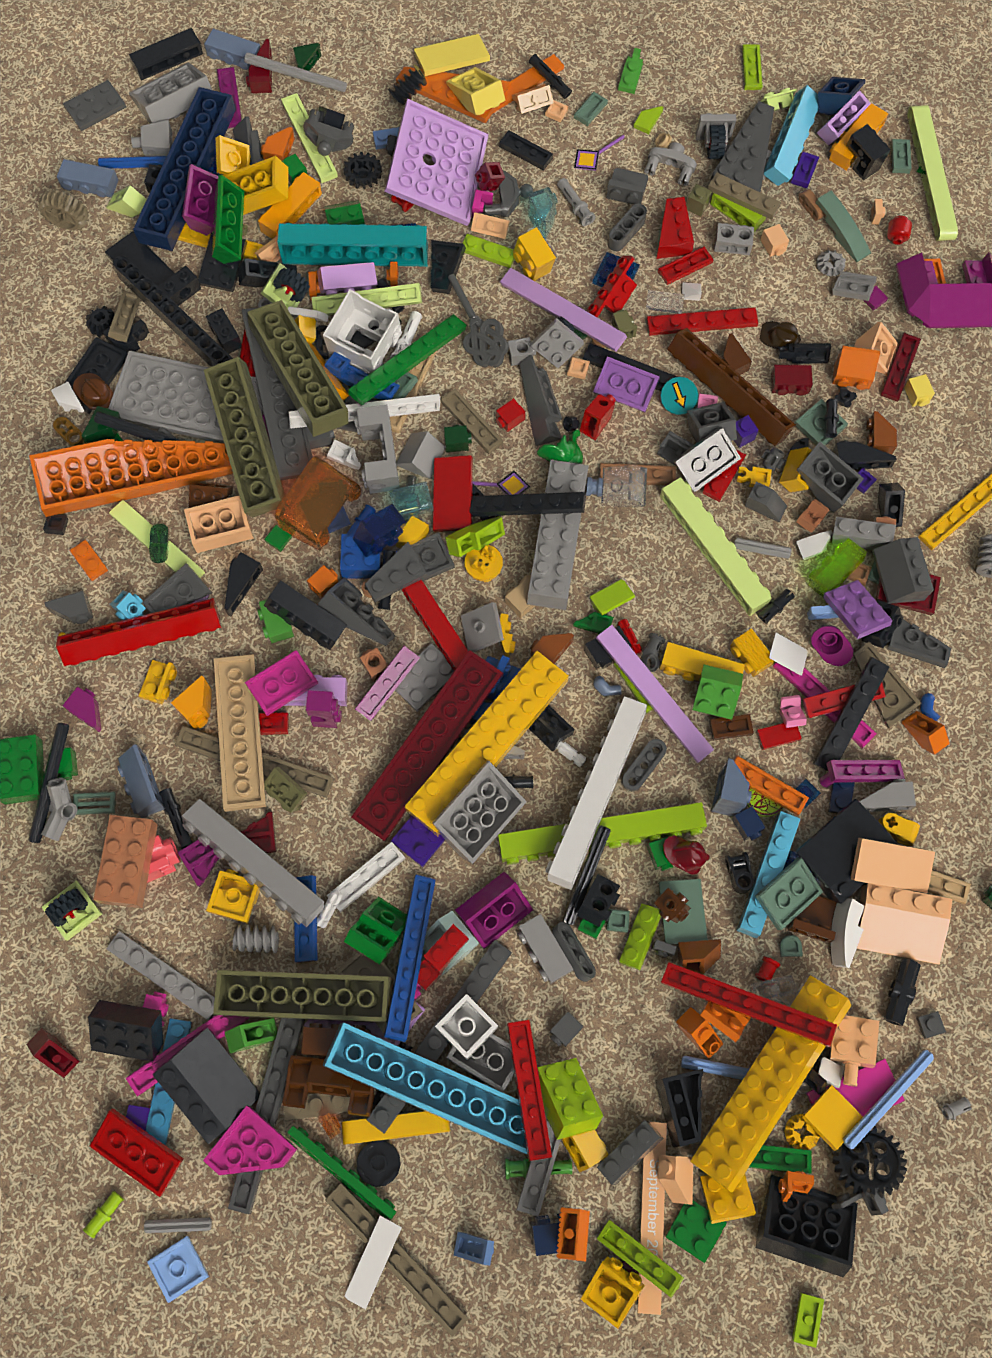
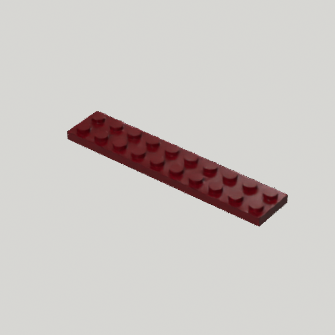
[351,650,503,841]

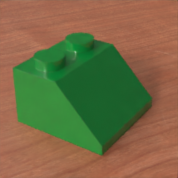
[324,200,365,225]

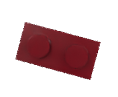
[771,364,813,396]

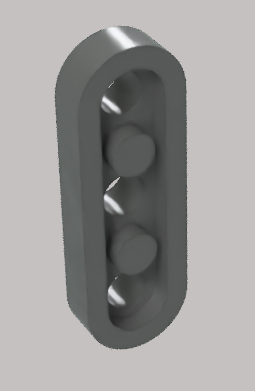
[622,739,667,792]
[552,922,596,982]

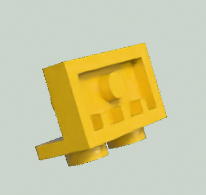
[138,660,177,705]

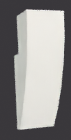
[831,898,865,968]

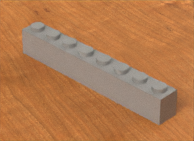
[182,799,324,927]

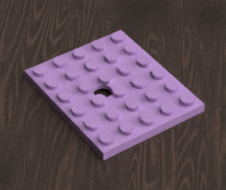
[384,99,489,226]

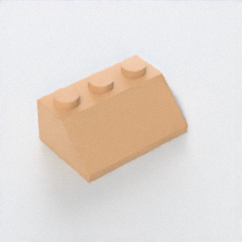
[184,495,254,553]

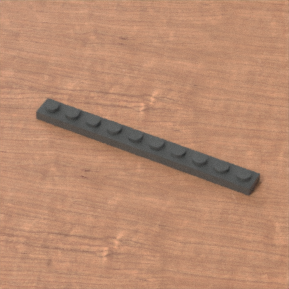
[367,940,512,1134]
[228,1018,305,1215]

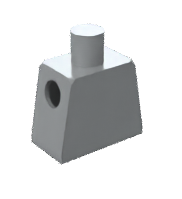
[131,120,173,156]

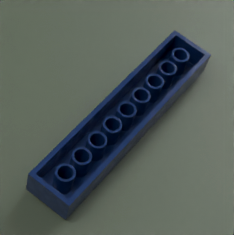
[133,87,236,251]

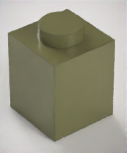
[686,184,712,217]

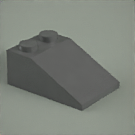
[797,442,864,513]

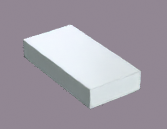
[288,307,328,322]

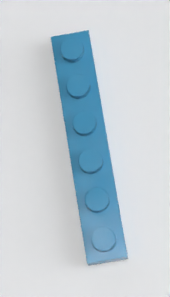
[146,1018,192,1145]

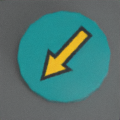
[661,377,699,415]

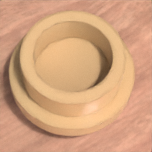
[655,133,672,149]

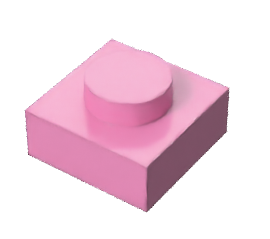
[697,394,718,408]

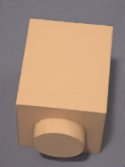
[761,224,789,257]

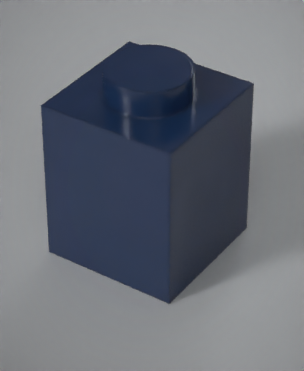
[732,806,765,841]

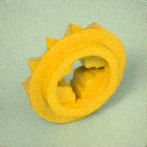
[784,1114,820,1150]

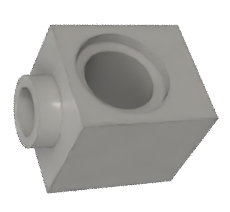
[508,337,536,366]

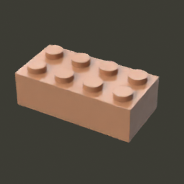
[93,815,158,908]

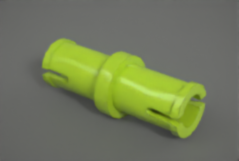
[83,1191,124,1238]

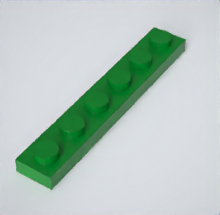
[287,1126,397,1221]

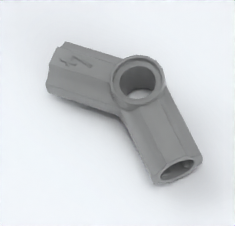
[41,778,77,841]

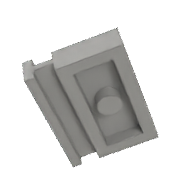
[833,271,877,301]

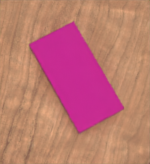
[806,1059,905,1117]

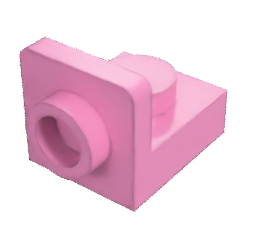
[780,695,807,728]

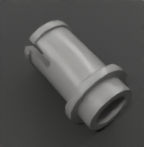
[941,1097,972,1121]

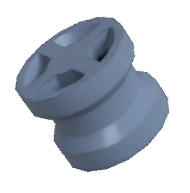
[586,477,603,497]

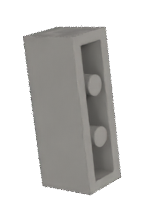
[832,517,896,550]
[517,914,573,985]

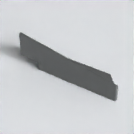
[233,116,262,165]
[520,355,562,446]

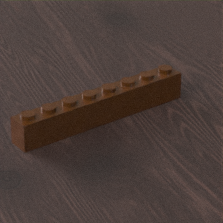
[667,328,796,446]

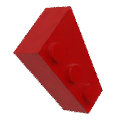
[656,197,694,259]

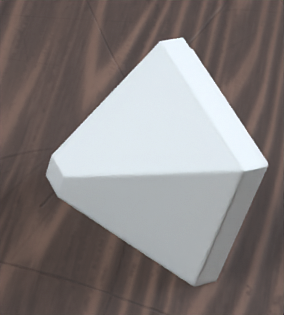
[682,282,701,301]

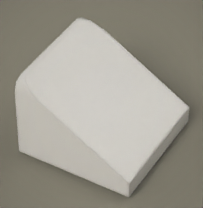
[818,1057,844,1088]

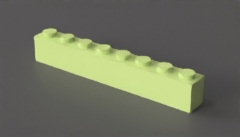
[660,477,771,616]

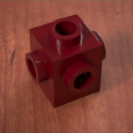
[475,162,505,192]

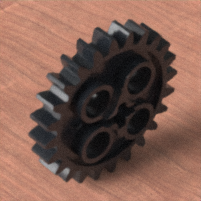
[832,1126,907,1199]

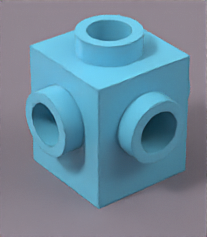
[109,590,146,620]

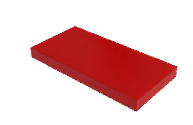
[433,455,473,532]
[89,1108,184,1197]

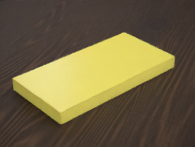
[414,34,490,76]

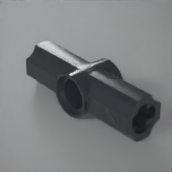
[883,958,921,1026]

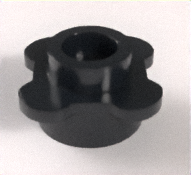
[834,387,857,408]

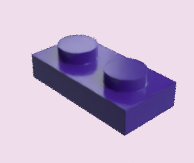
[791,152,819,189]

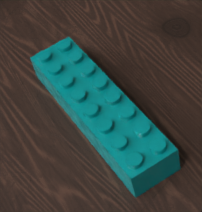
[278,223,428,267]

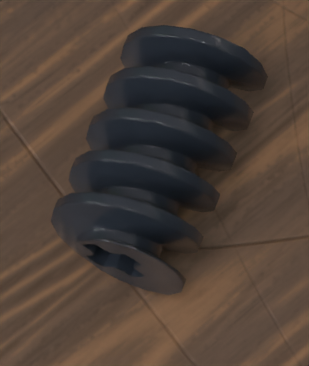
[388,65,427,105]

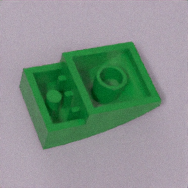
[344,896,407,965]

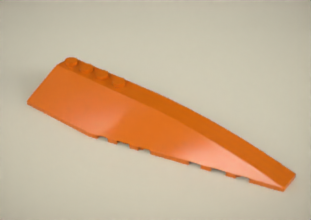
[29,439,233,517]

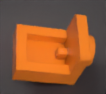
[778,1171,814,1202]

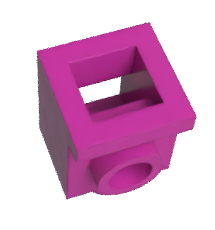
[143,992,169,1026]

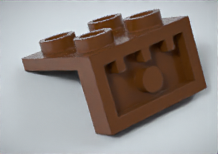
[188,482,233,508]
[788,896,837,943]

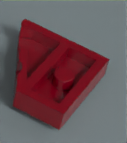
[240,812,277,854]

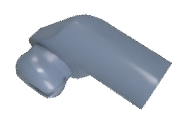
[593,676,621,696]

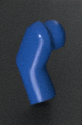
[920,693,941,721]

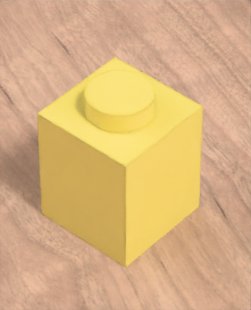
[904,374,935,407]

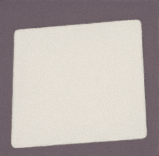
[769,633,808,676]

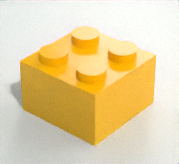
[513,227,556,281]

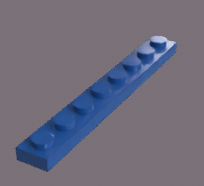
[384,875,436,1042]

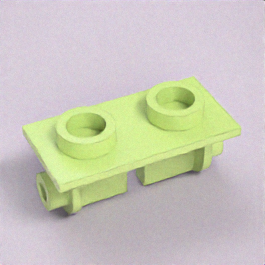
[760,88,797,111]

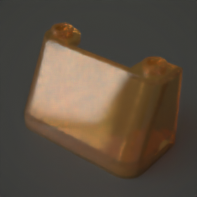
[275,456,362,551]

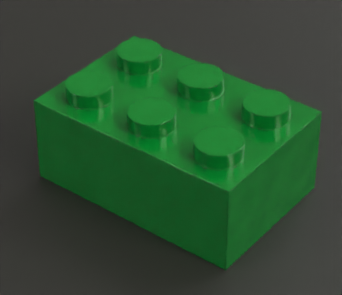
[0,734,44,805]

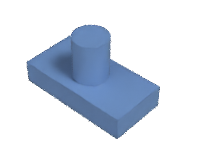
[454,1232,494,1266]

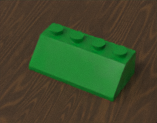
[212,175,244,264]

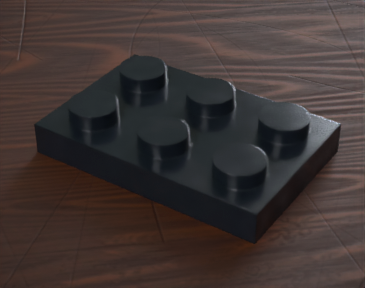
[198,232,247,292]

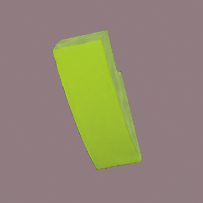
[445,517,505,557]

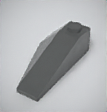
[318,577,395,646]

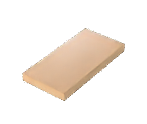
[851,838,935,893]

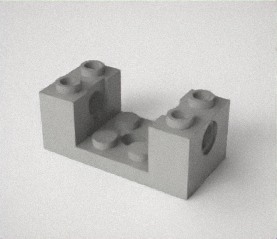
[354,404,400,494]

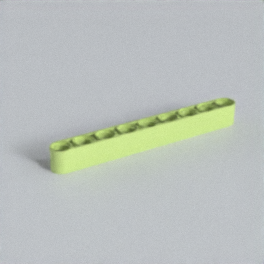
[907,105,958,241]

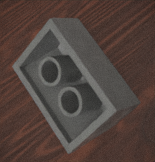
[872,537,934,604]

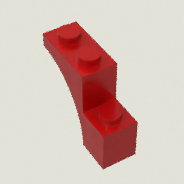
[417,924,469,992]

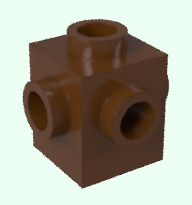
[654,888,691,923]

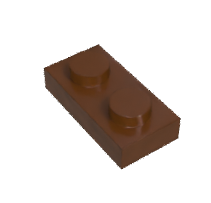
[709,714,754,741]

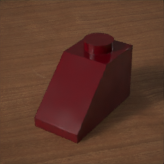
[26,1028,80,1078]

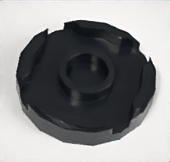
[357,1140,401,1187]

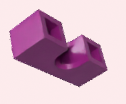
[306,690,342,728]

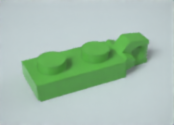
[618,48,643,94]

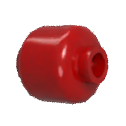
[887,215,912,245]

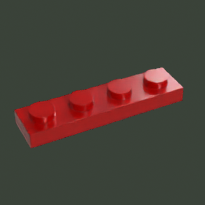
[802,683,886,718]

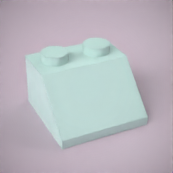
[423,911,479,976]

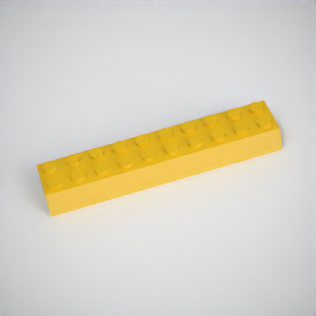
[405,651,569,837]
[690,975,851,1193]

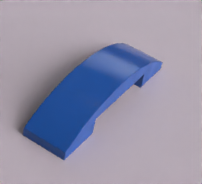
[325,352,400,400]

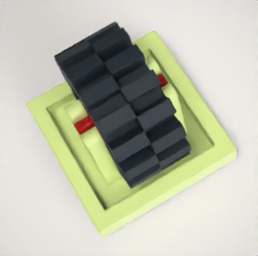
[260,263,310,309]
[42,880,102,941]

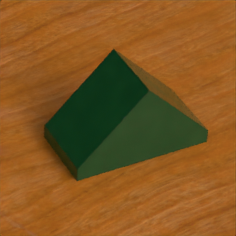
[293,43,322,71]

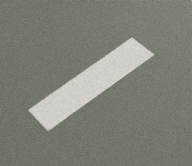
[345,1216,402,1310]

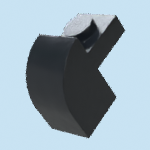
[103,319,149,352]

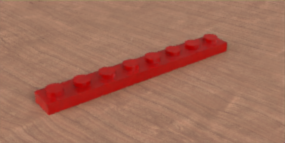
[661,962,837,1047]

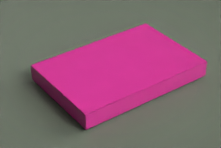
[245,650,319,716]

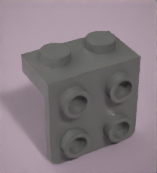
[606,168,648,205]

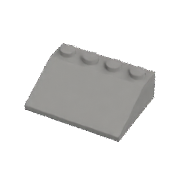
[129,62,212,124]
[432,760,527,864]

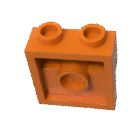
[700,1001,751,1042]

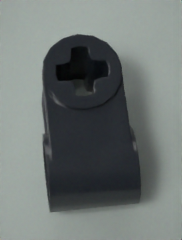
[725,852,754,894]

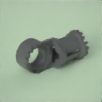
[640,633,665,672]

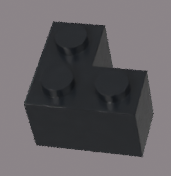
[846,124,891,181]

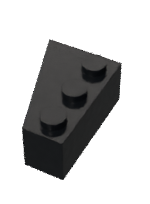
[655,1069,703,1147]

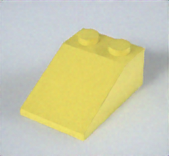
[446,67,506,115]

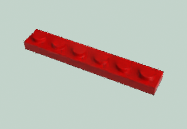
[647,307,758,336]
[507,1020,552,1161]

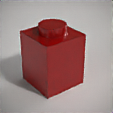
[495,398,526,432]

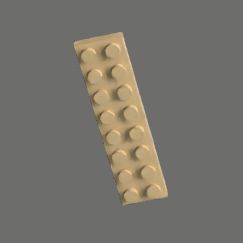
[214,654,266,812]

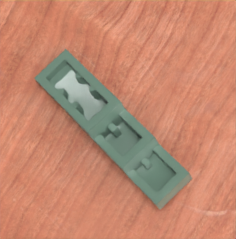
[816,190,871,262]

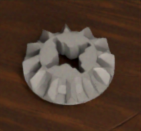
[816,249,846,276]

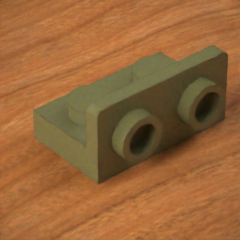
[264,766,308,813]

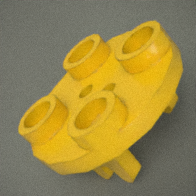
[465,545,503,582]

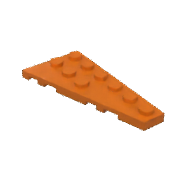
[396,67,511,124]

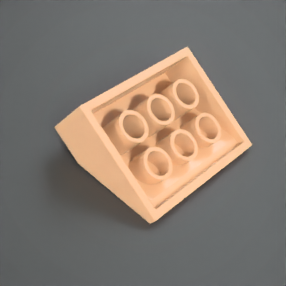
[857,883,952,965]

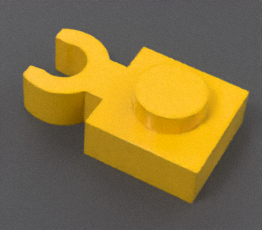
[737,466,772,487]

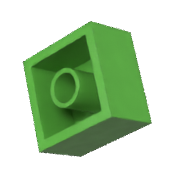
[692,665,743,720]

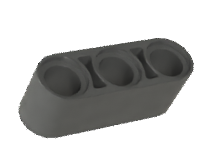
[608,204,647,252]

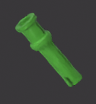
[505,1158,572,1180]

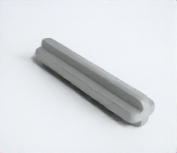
[734,537,791,559]
[144,1217,212,1233]

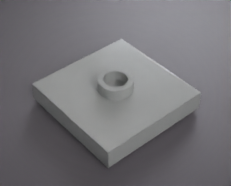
[461,602,504,652]

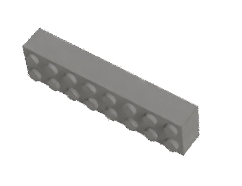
[527,460,589,610]

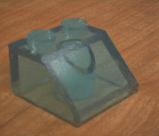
[528,187,558,241]
[389,481,434,520]

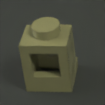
[612,310,637,339]

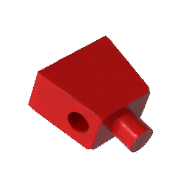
[580,394,616,441]

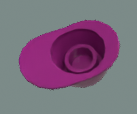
[811,625,853,666]

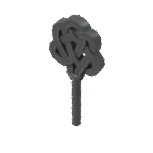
[448,274,509,368]

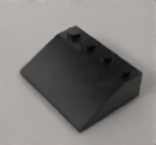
[795,799,897,904]
[152,1027,260,1144]
[755,1175,858,1277]

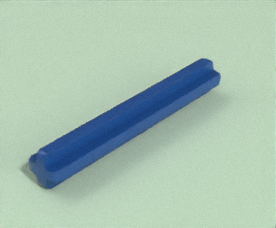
[98,156,167,169]

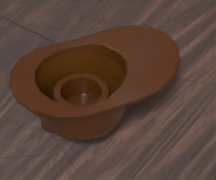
[73,373,113,410]

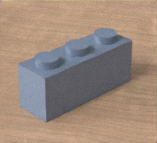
[204,29,261,70]
[57,159,119,197]

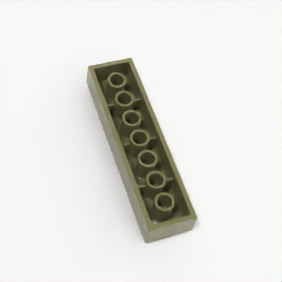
[247,300,348,437]
[204,357,288,518]
[213,970,393,1023]

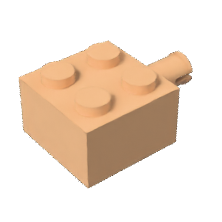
[829,1015,879,1086]

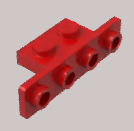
[587,255,637,318]

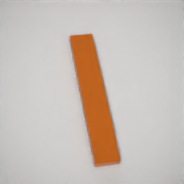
[493,54,564,113]

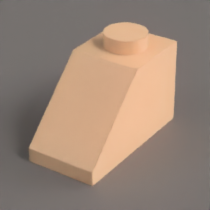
[658,1155,693,1204]

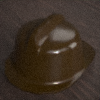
[759,321,801,350]

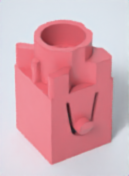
[147,835,181,883]

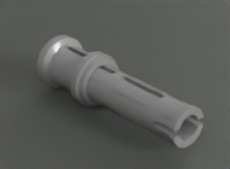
[557,178,596,226]

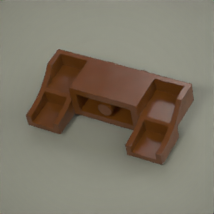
[282,1055,374,1117]

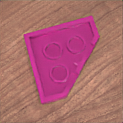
[203,1106,298,1175]

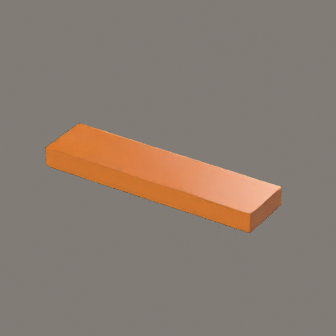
[734,756,809,816]

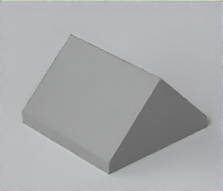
[396,431,446,479]

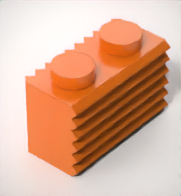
[556,1207,590,1262]

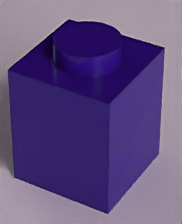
[734,415,758,448]

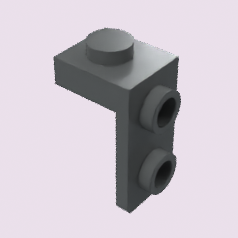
[831,1190,889,1216]

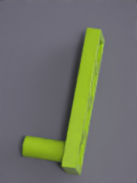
[597,1220,684,1298]

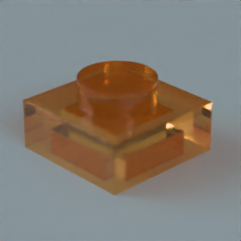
[319,1113,341,1140]

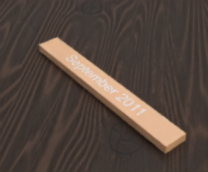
[637,1122,667,1315]

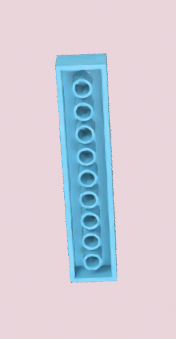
[322,1022,528,1155]

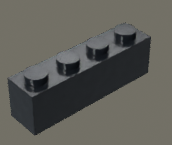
[129,28,203,81]
[264,580,347,650]

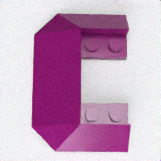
[895,252,992,328]

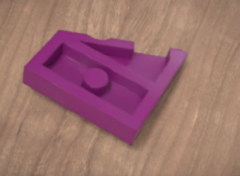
[178,840,219,887]

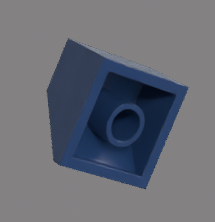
[818,77,865,115]

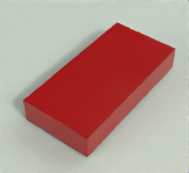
[756,723,802,750]

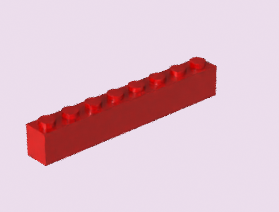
[56,598,221,666]

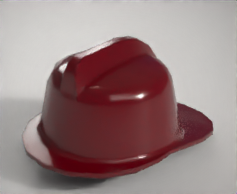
[663,836,710,875]

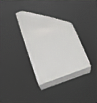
[51,382,84,412]
[326,440,361,470]
[796,530,833,560]

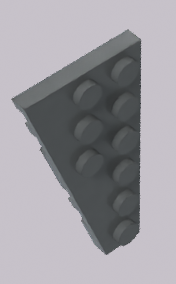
[711,101,774,193]

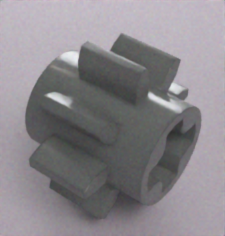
[761,447,786,471]

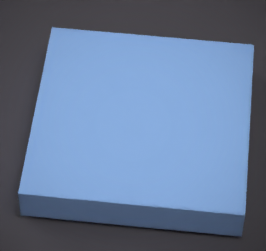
[147,1236,209,1303]

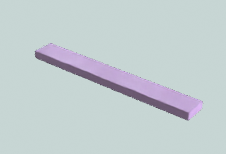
[500,268,627,352]
[596,625,714,763]

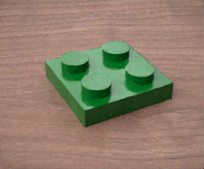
[665,1200,727,1263]

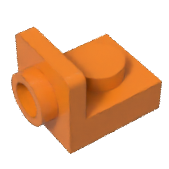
[308,270,320,300]

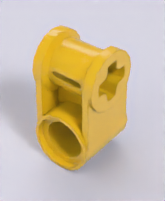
[878,813,920,846]

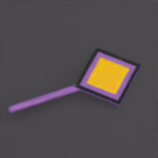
[574,135,625,171]
[473,471,530,495]

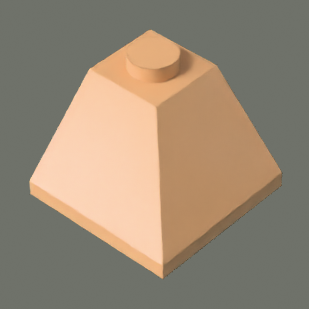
[854,322,899,375]

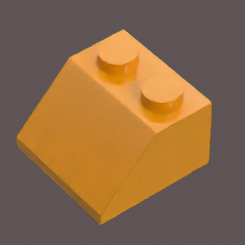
[171,675,212,730]

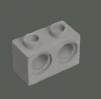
[714,223,754,256]

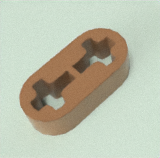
[799,189,826,221]

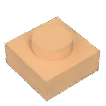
[871,199,885,225]

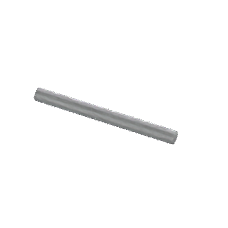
[244,53,347,92]

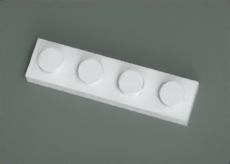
[327,842,405,913]

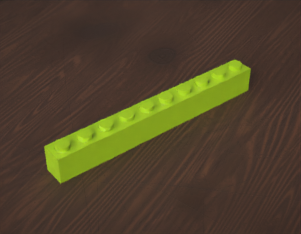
[498,802,707,865]

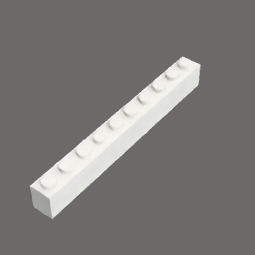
[545,696,647,890]

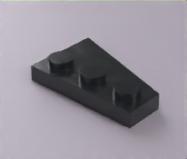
[431,240,466,294]

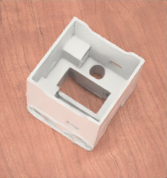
[323,289,402,374]

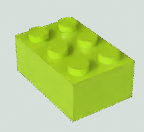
[537,1058,603,1140]

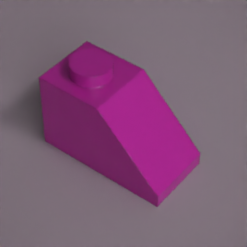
[62,687,102,732]

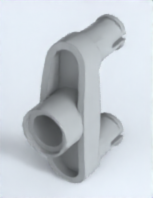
[644,142,697,186]

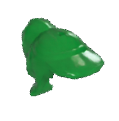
[537,430,583,464]

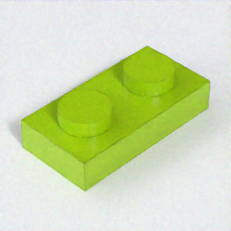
[792,1292,824,1348]

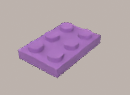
[593,357,660,413]
[824,580,892,639]

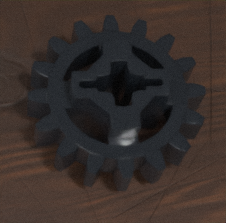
[343,152,382,189]

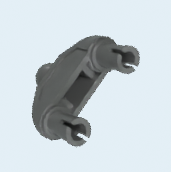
[303,109,354,156]
[484,170,534,217]

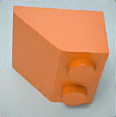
[832,346,880,390]

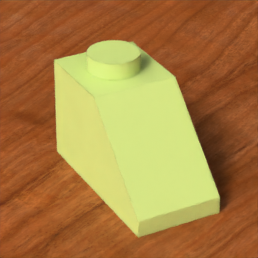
[106,186,147,217]

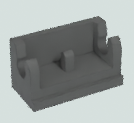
[657,431,693,466]

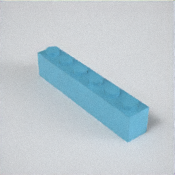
[763,85,818,186]
[736,811,800,938]

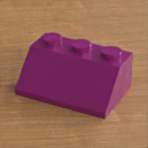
[182,164,218,236]
[455,872,533,949]

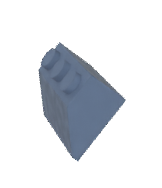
[117,744,165,818]
[711,758,752,817]

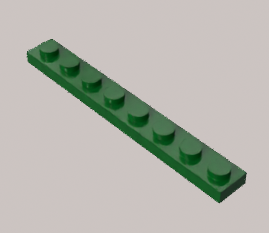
[348,314,467,406]

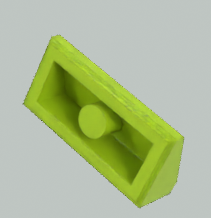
[590,579,635,615]

